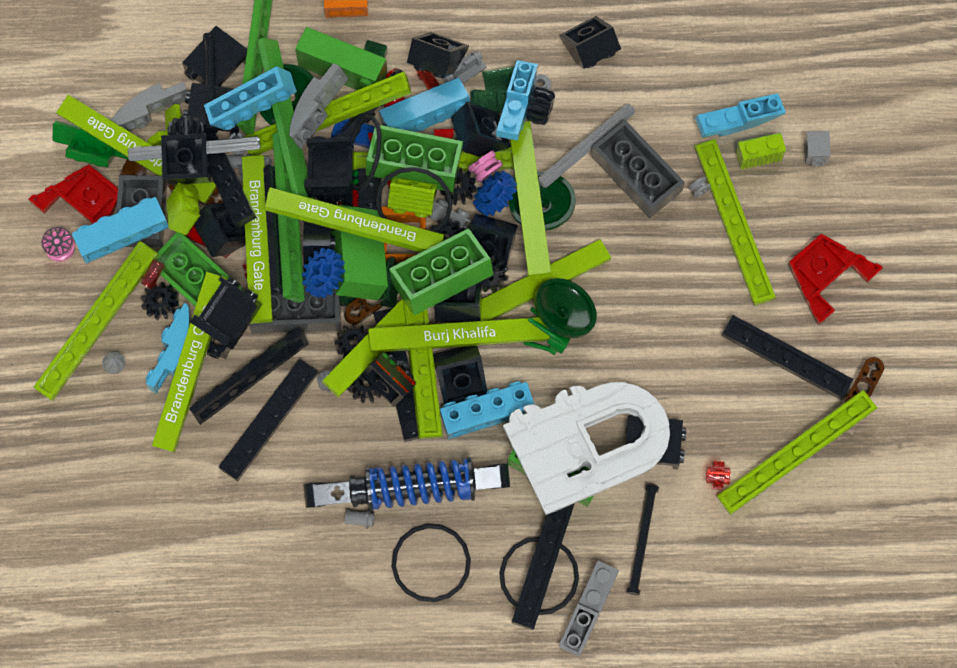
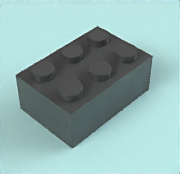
[116,175,167,248]

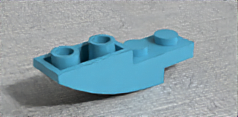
[496,60,538,140]
[695,93,786,138]
[146,303,192,394]

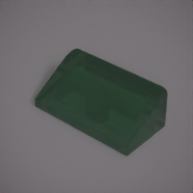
[482,65,515,94]
[379,257,399,308]

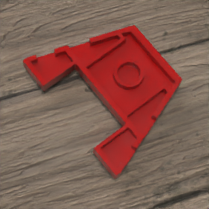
[28,164,118,225]
[788,234,883,325]

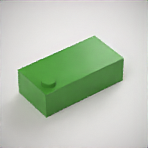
[295,27,388,90]
[366,125,463,192]
[331,205,388,300]
[389,228,493,315]
[151,232,245,306]

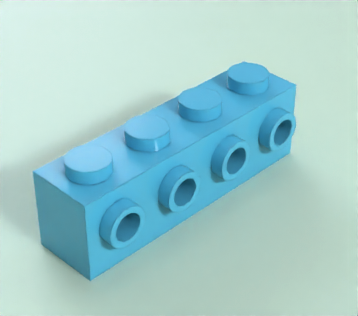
[204,66,297,130]
[379,78,470,132]
[72,197,169,264]
[440,381,535,440]

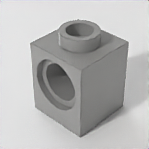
[804,131,831,166]

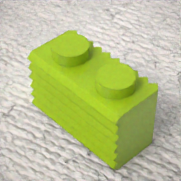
[736,133,786,170]
[387,177,437,218]
[167,183,200,235]

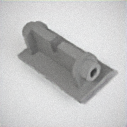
[442,51,487,84]
[429,198,473,229]

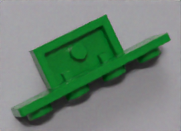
[52,121,129,168]

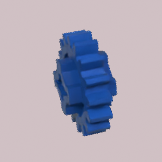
[473,171,517,216]
[302,248,345,298]

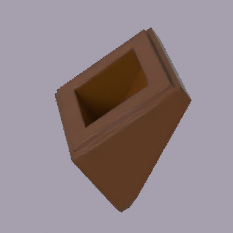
[120,160,147,176]

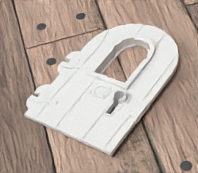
[503,382,670,515]

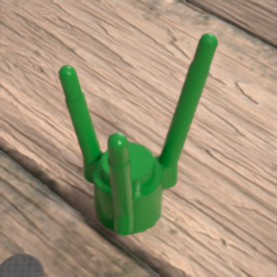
[523,308,570,356]

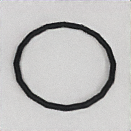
[351,115,382,191]
[375,167,453,232]
[391,524,471,602]
[499,537,579,615]

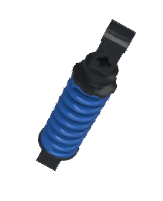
[303,457,510,511]

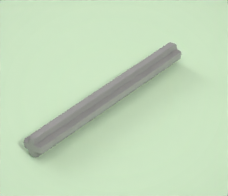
[538,104,635,188]
[128,136,260,161]

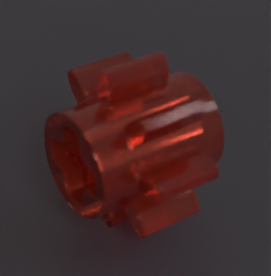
[706,461,731,490]

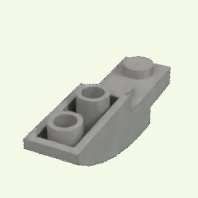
[289,63,348,149]
[111,82,187,131]
[558,561,619,657]

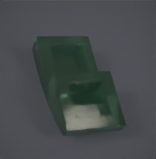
[470,88,508,113]

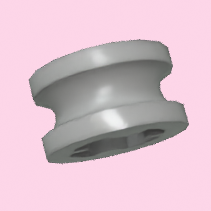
[689,177,711,198]

